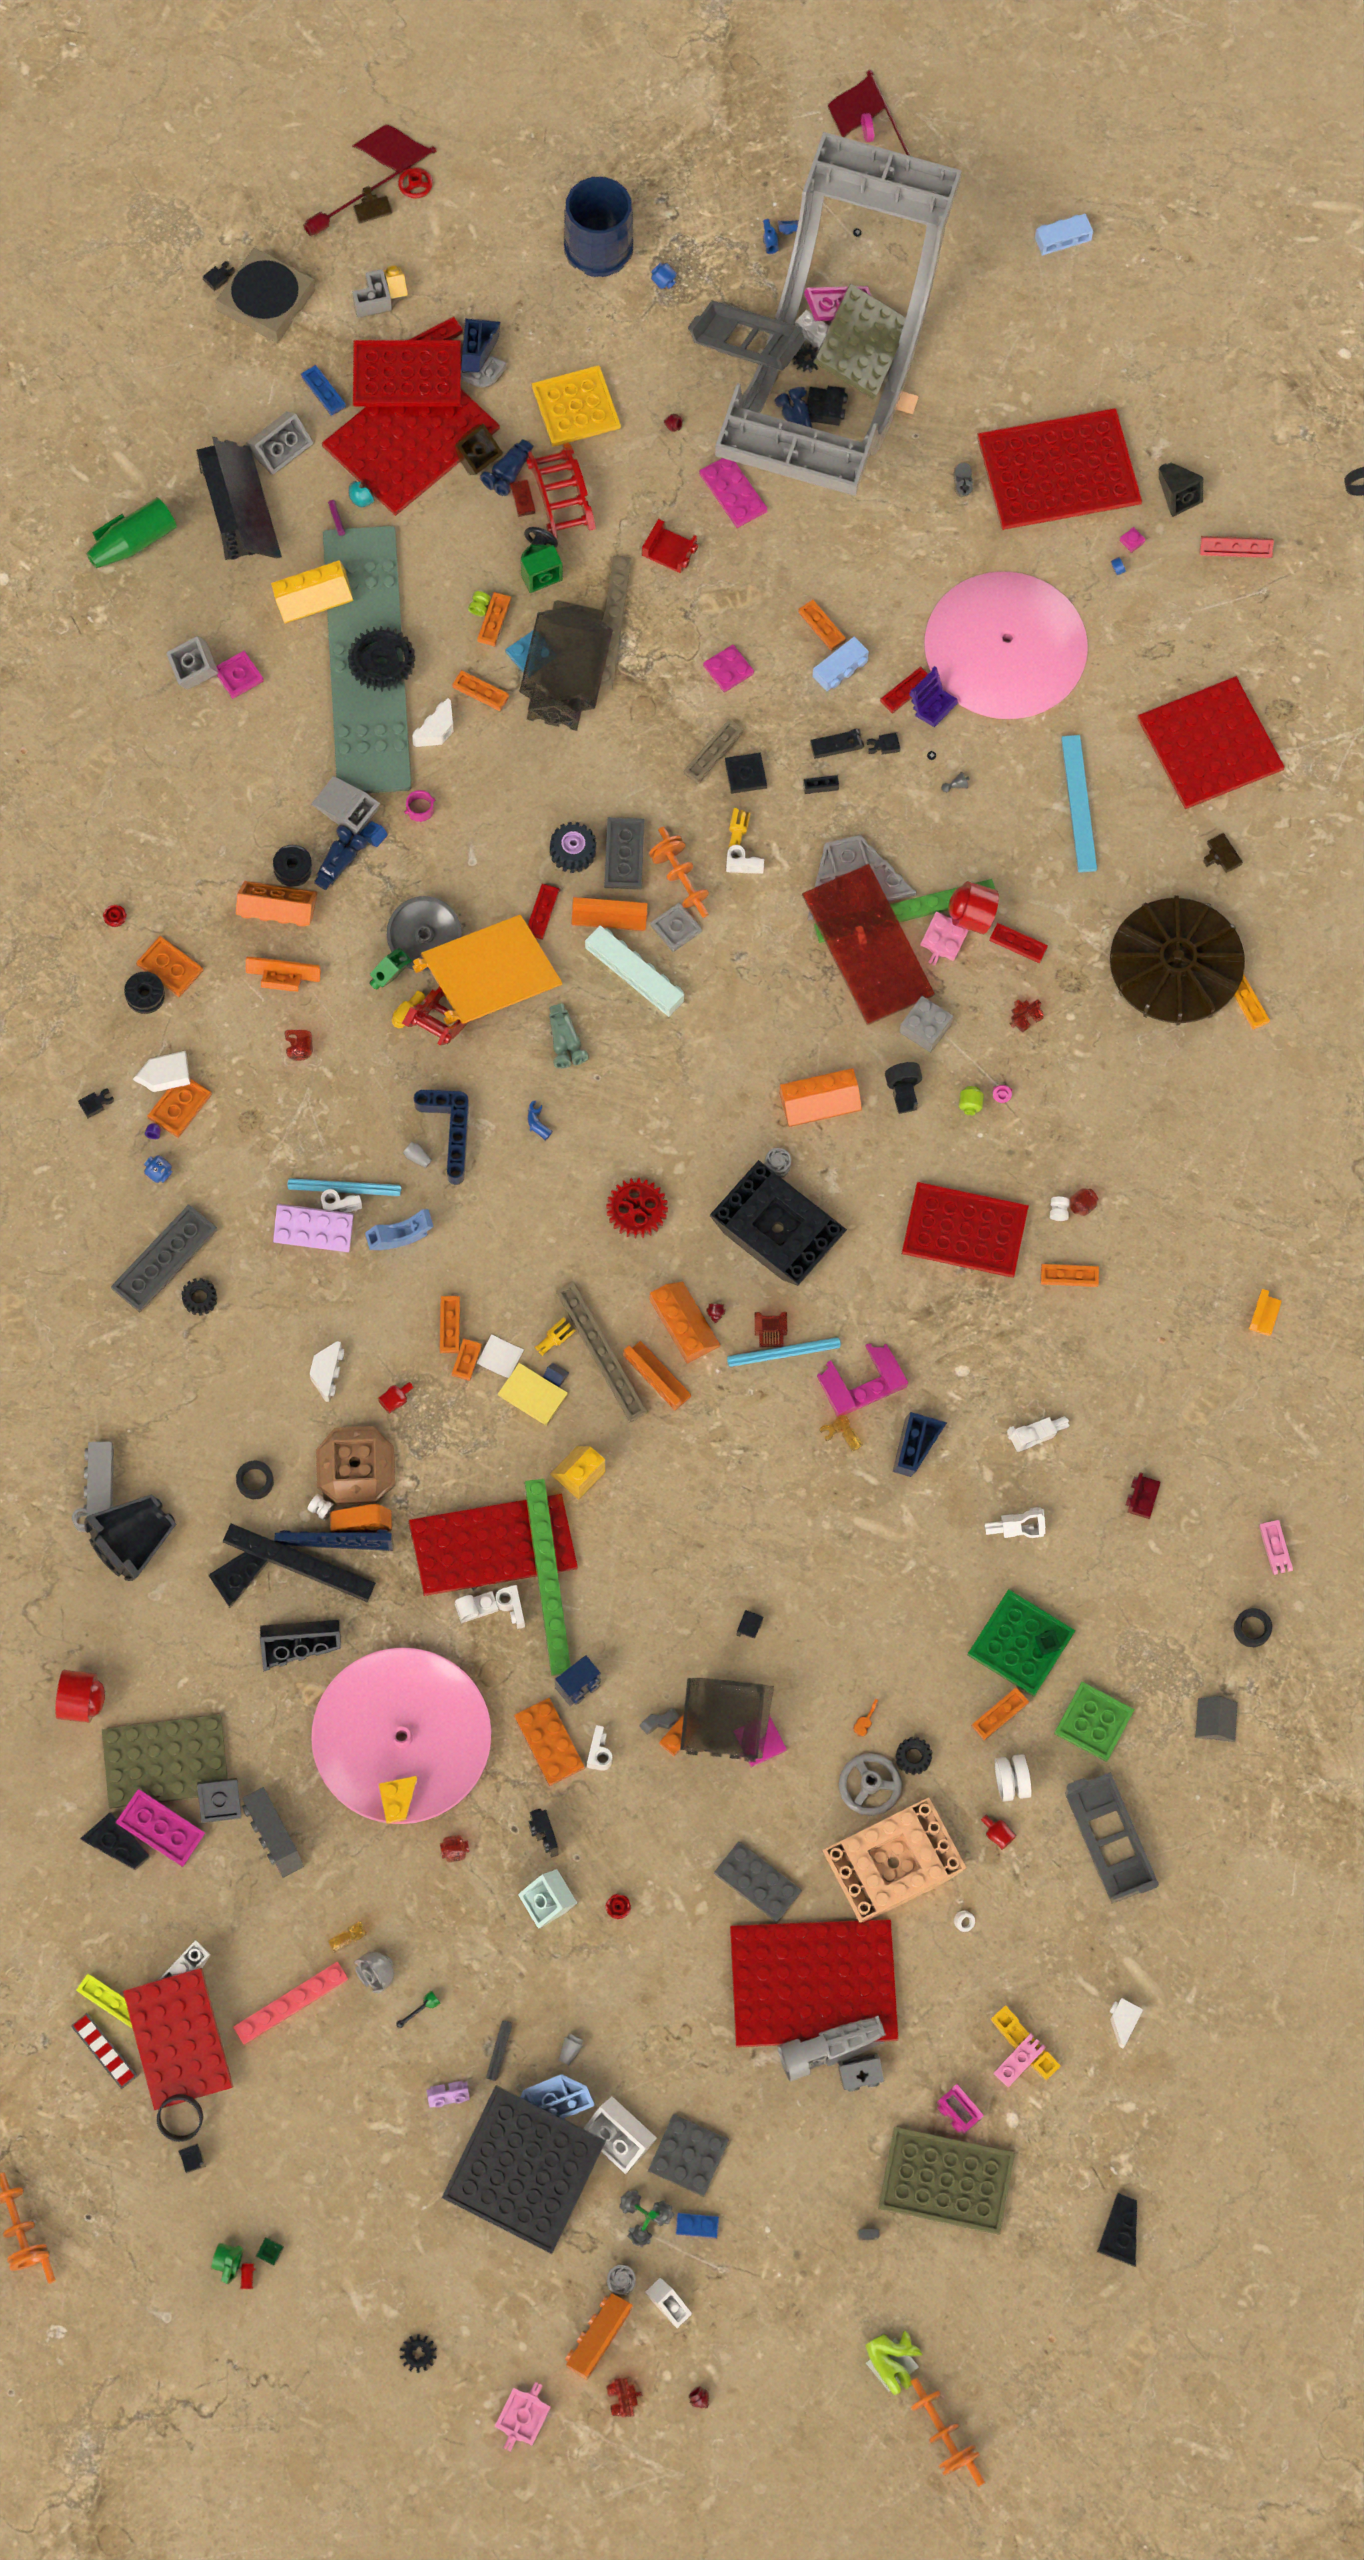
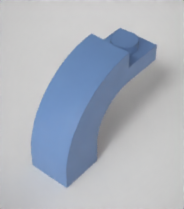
[365,1209,434,1250]

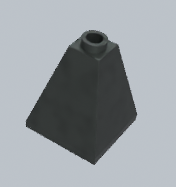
[1158,463,1203,517]

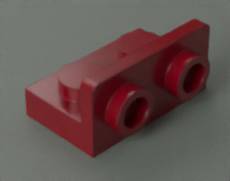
[1125,1472,1161,1519]

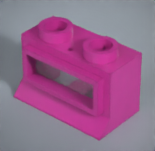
[937,2084,984,2134]

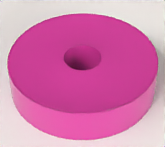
[861,113,874,143]

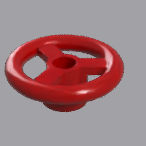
[398,168,433,199]

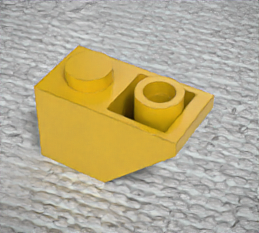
[383,265,407,298]

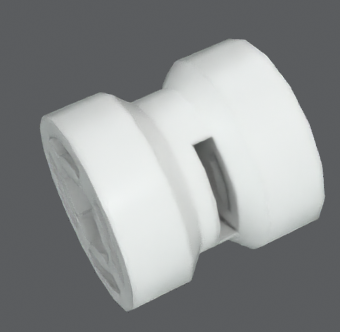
[1050,1196,1070,1221]
[307,1494,335,1520]

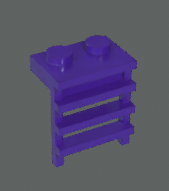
[909,666,958,727]

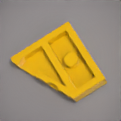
[379,1776,417,1824]

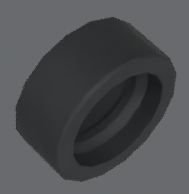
[885,1062,922,1089]
[236,1460,274,1500]
[1234,1608,1273,1648]

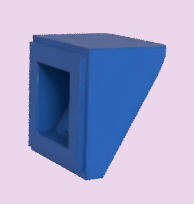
[359,821,388,847]

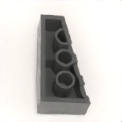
[242,1787,304,1878]

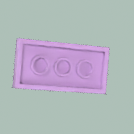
[273,1204,354,1252]

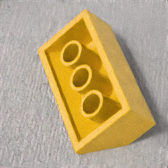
[271,560,354,624]

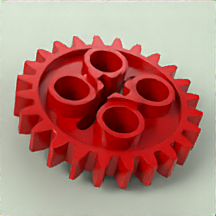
[606,1178,668,1239]

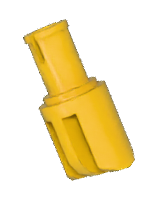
[728,808,751,848]
[392,991,425,1028]
[534,1317,576,1356]

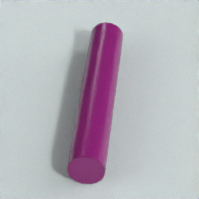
[328,500,345,536]

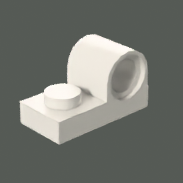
[726,845,764,873]
[321,1189,362,1213]
[496,1585,525,1629]
[455,1591,498,1623]
[587,1725,612,1770]

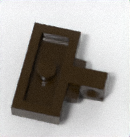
[353,186,392,224]
[1203,832,1243,873]

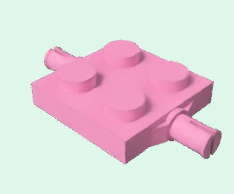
[920,912,968,965]
[495,2382,551,2452]

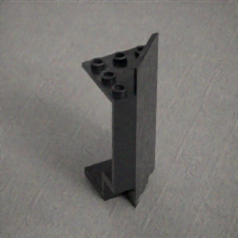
[196,436,282,560]

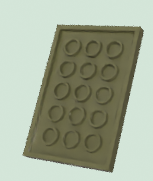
[813,284,906,399]
[102,1714,228,1809]
[878,2127,1015,2235]

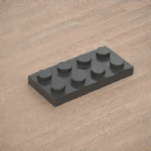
[604,817,644,890]
[714,1841,802,1923]

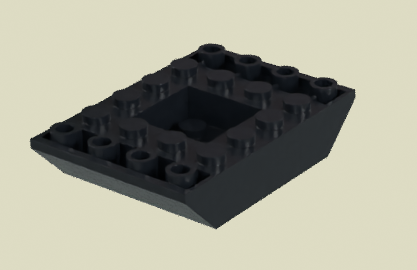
[710,1160,847,1286]

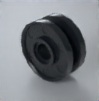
[273,845,312,887]
[124,972,165,1014]

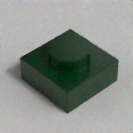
[1035,1630,1061,1656]
[256,2237,284,2266]

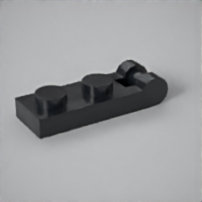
[810,729,864,759]

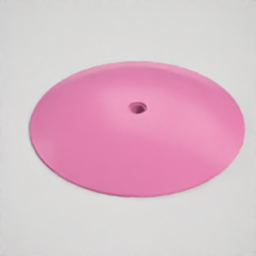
[925,572,1088,719]
[311,1648,491,1824]

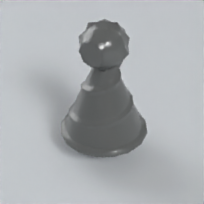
[941,772,970,793]

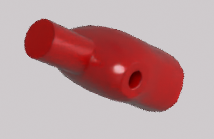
[377,1382,414,1414]
[981,1815,1017,1850]

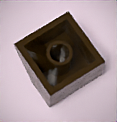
[455,424,504,475]

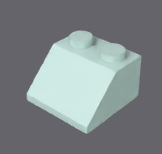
[518,1869,577,1929]

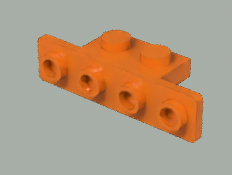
[246,956,321,992]

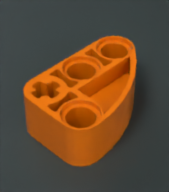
[330,1504,392,1533]

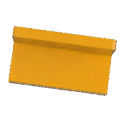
[1249,1289,1281,1336]

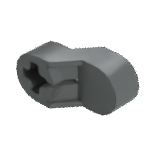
[954,462,973,497]
[640,1708,681,1735]

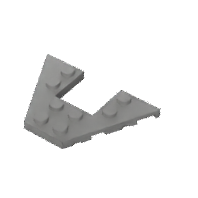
[808,835,916,920]

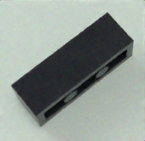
[803,775,839,794]

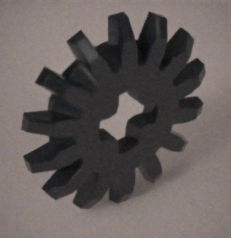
[793,344,818,372]
[400,2334,437,2373]

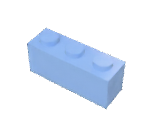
[1035,214,1093,255]
[813,637,869,691]

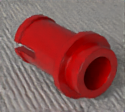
[239,2263,256,2289]

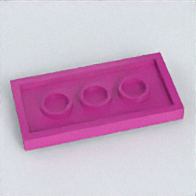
[804,286,871,321]
[699,458,768,528]
[116,1789,205,1867]

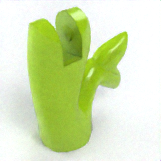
[865,2330,923,2395]

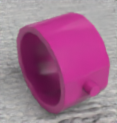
[404,790,436,822]

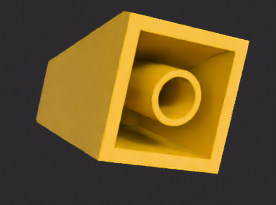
[550,1446,605,1500]

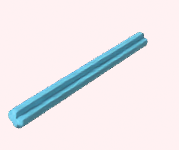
[287,1178,401,1196]
[727,1337,841,1367]

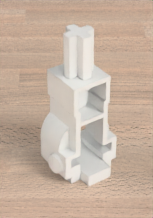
[1007,1416,1069,1452]
[985,1507,1046,1538]

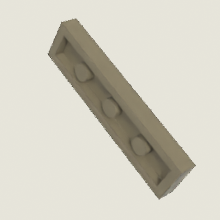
[683,719,743,784]

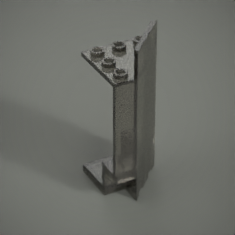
[519,600,613,731]

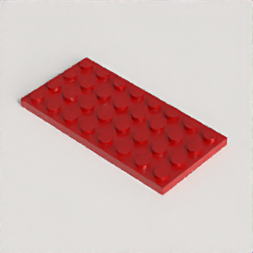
[408,1493,578,1596]

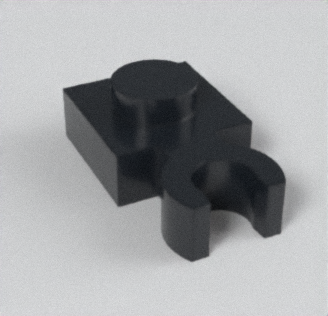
[202,261,235,291]
[866,733,900,755]
[78,1088,114,1119]

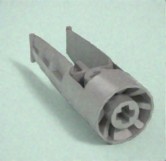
[778,2016,886,2082]

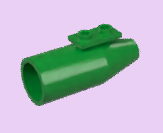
[86,497,177,568]

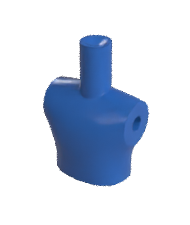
[763,219,779,254]

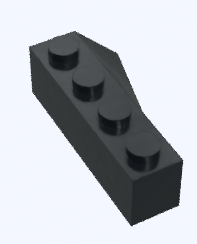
[260,1620,341,1672]

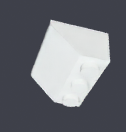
[583,2097,657,2174]

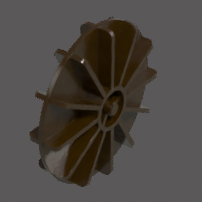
[1110,895,1245,1025]

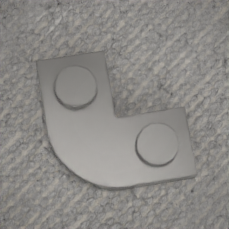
[461,356,507,387]

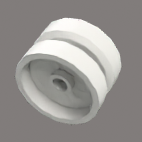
[995,1754,1031,1802]

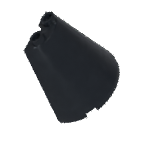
[84,1494,176,1581]

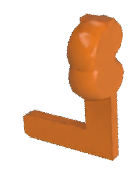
[853,1699,878,1737]

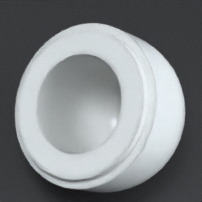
[954,1911,975,1932]

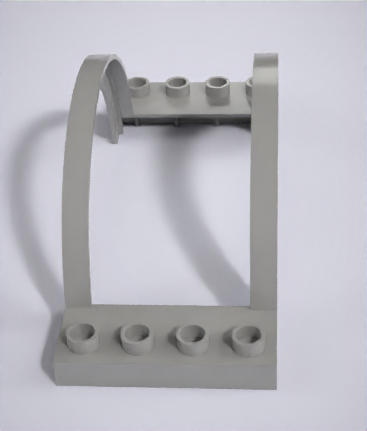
[715,132,962,496]

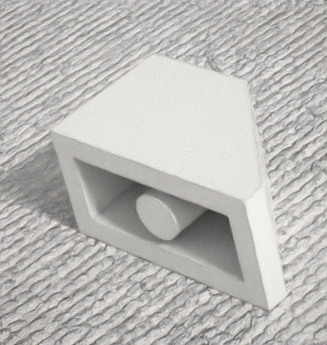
[1110,1998,1143,2048]
[645,2278,692,2328]

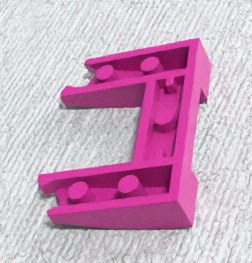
[817,1344,908,1418]

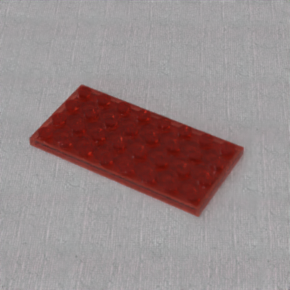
[802,864,935,1026]

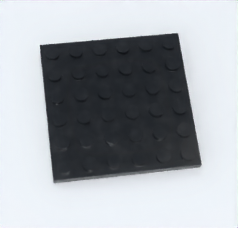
[442,2085,606,2254]

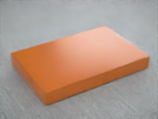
[136,936,204,997]
[147,1079,212,1138]

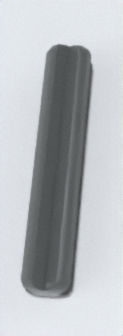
[486,2021,512,2081]

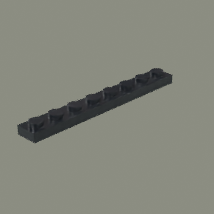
[223,1523,376,1602]

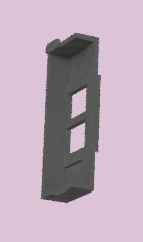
[688,300,805,371]
[1065,1772,1159,1904]

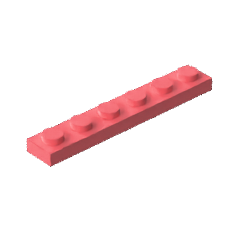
[233,1961,348,2045]

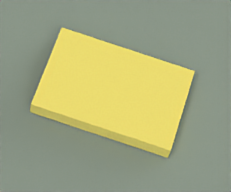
[498,1363,568,1426]

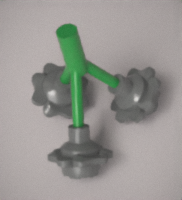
[619,2190,674,2247]

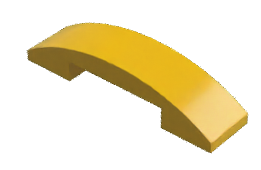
[991,2005,1061,2080]

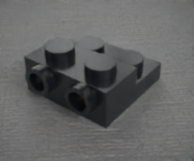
[807,385,848,426]
[528,1809,559,1858]

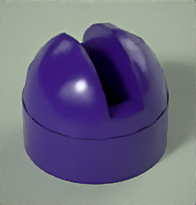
[145,1123,161,1139]

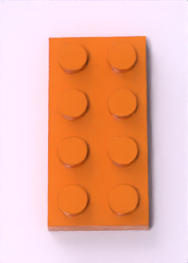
[514,1697,585,1786]

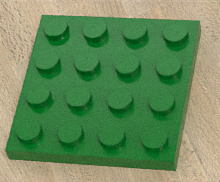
[967,1589,1076,1697]

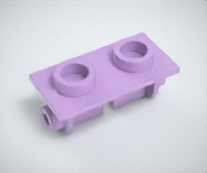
[427,2081,470,2107]

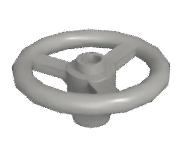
[839,1753,902,1816]

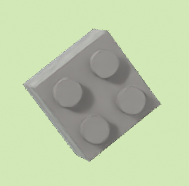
[166,636,219,690]
[899,996,953,1053]

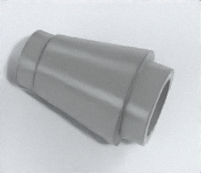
[403,1142,432,1168]
[559,2033,583,2065]

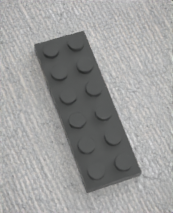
[111,1204,217,1313]

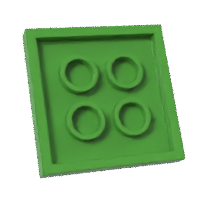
[1054,1682,1134,1762]

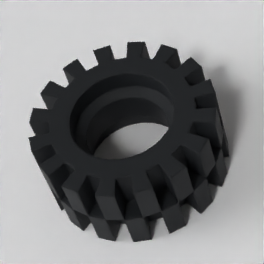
[181,1278,217,1316]
[896,1737,932,1775]

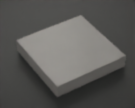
[650,902,702,952]

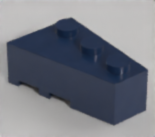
[461,318,501,373]
[892,1412,947,1477]

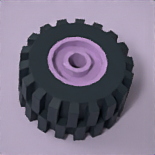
[549,822,597,873]

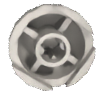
[355,1952,394,1994]

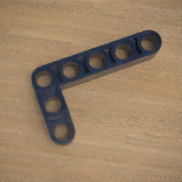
[414,1090,469,1185]

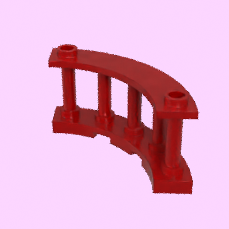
[526,442,596,539]
[402,986,468,1046]

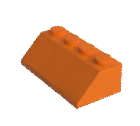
[236,881,318,926]
[779,1068,862,1127]
[649,1281,721,1364]
[565,2293,633,2380]

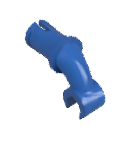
[528,1101,553,1141]

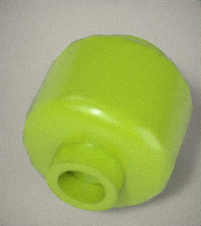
[958,1086,984,1116]

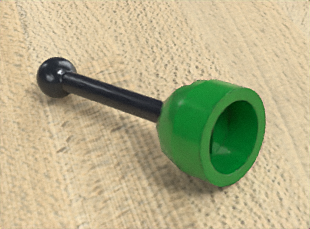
[396,1991,441,2028]

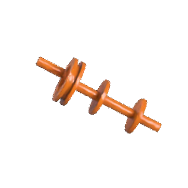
[649,826,709,918]
[0,2172,56,2284]
[911,2377,985,2487]

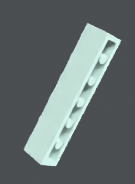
[585,925,684,1017]

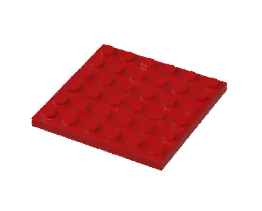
[1137,676,1285,809]

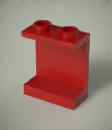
[642,518,698,573]

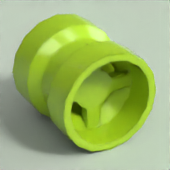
[468,591,491,616]

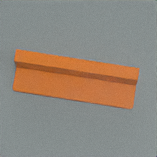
[571,897,648,931]
[623,1341,691,1411]

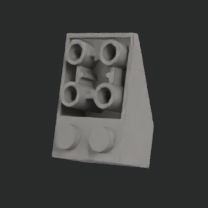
[311,776,380,836]

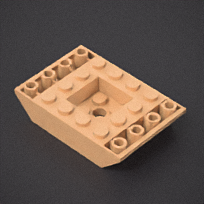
[822,1797,966,1923]

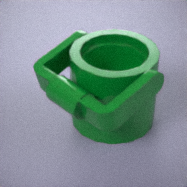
[211,2243,243,2284]

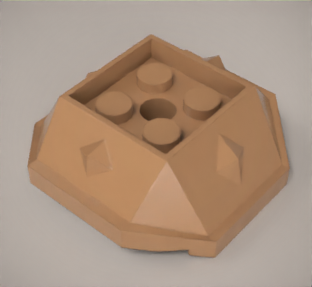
[316,1426,395,1505]

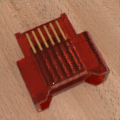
[754,1312,788,1347]

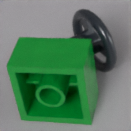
[520,527,563,593]

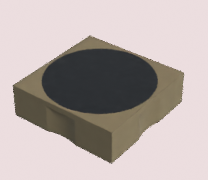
[216,248,315,344]

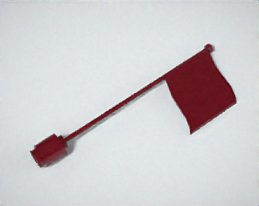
[827,70,910,156]
[303,124,437,236]

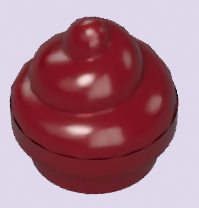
[664,414,683,432]
[706,1303,726,1323]
[688,2386,709,2408]

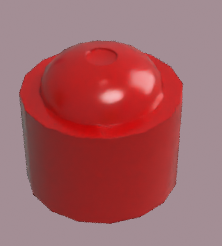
[948,881,999,935]
[55,1670,105,1723]

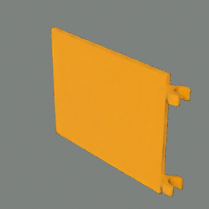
[412,914,562,1025]

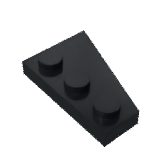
[208,1552,268,1608]
[80,1812,150,1870]
[1097,2193,1137,2267]

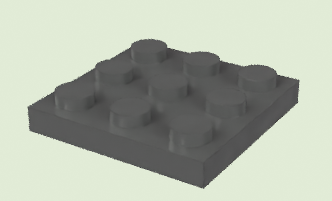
[648,2114,729,2197]

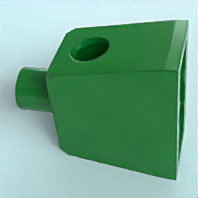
[369,947,412,990]

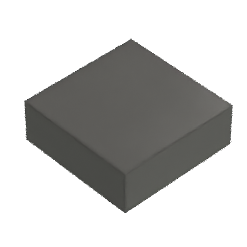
[857,2229,880,2240]

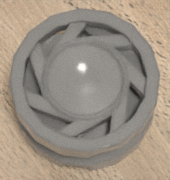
[764,1148,791,1177]
[607,2265,636,2296]

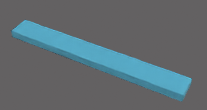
[1061,735,1097,873]

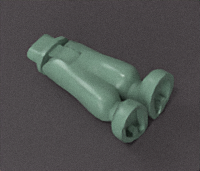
[549,1003,589,1068]

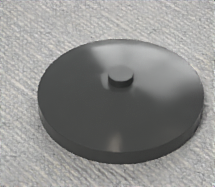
[387,896,462,971]

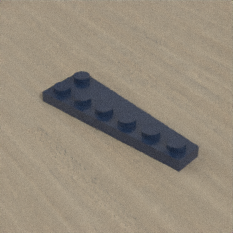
[274,1530,394,1551]

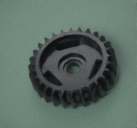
[348,626,415,692]

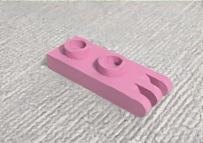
[1259,1520,1293,1575]
[994,2033,1046,2087]

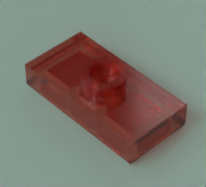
[510,479,536,517]

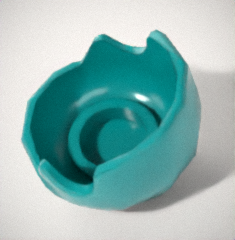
[348,481,374,507]

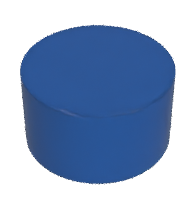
[1111,557,1126,575]

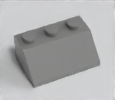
[246,412,313,475]

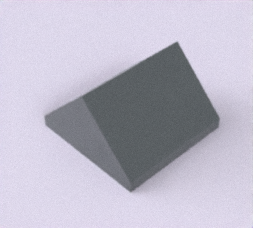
[1195,1696,1238,1742]

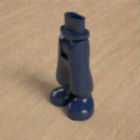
[774,387,813,428]
[480,439,533,496]
[314,825,368,890]

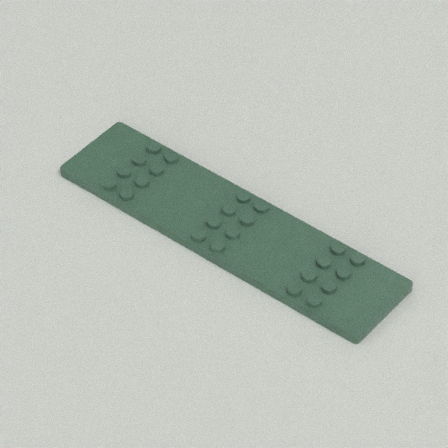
[323,526,411,793]

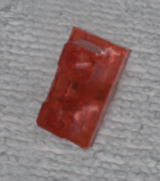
[1010,999,1045,1032]
[606,2378,643,2417]

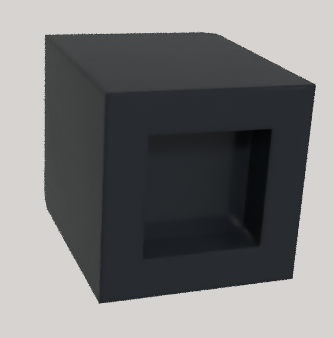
[893,1083,918,1114]
[736,1610,764,1639]
[178,2144,206,2174]

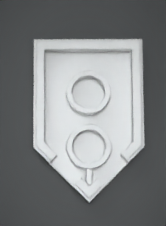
[133,1051,190,1092]

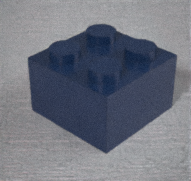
[555,1655,601,1706]

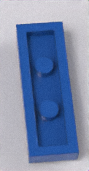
[301,365,346,416]

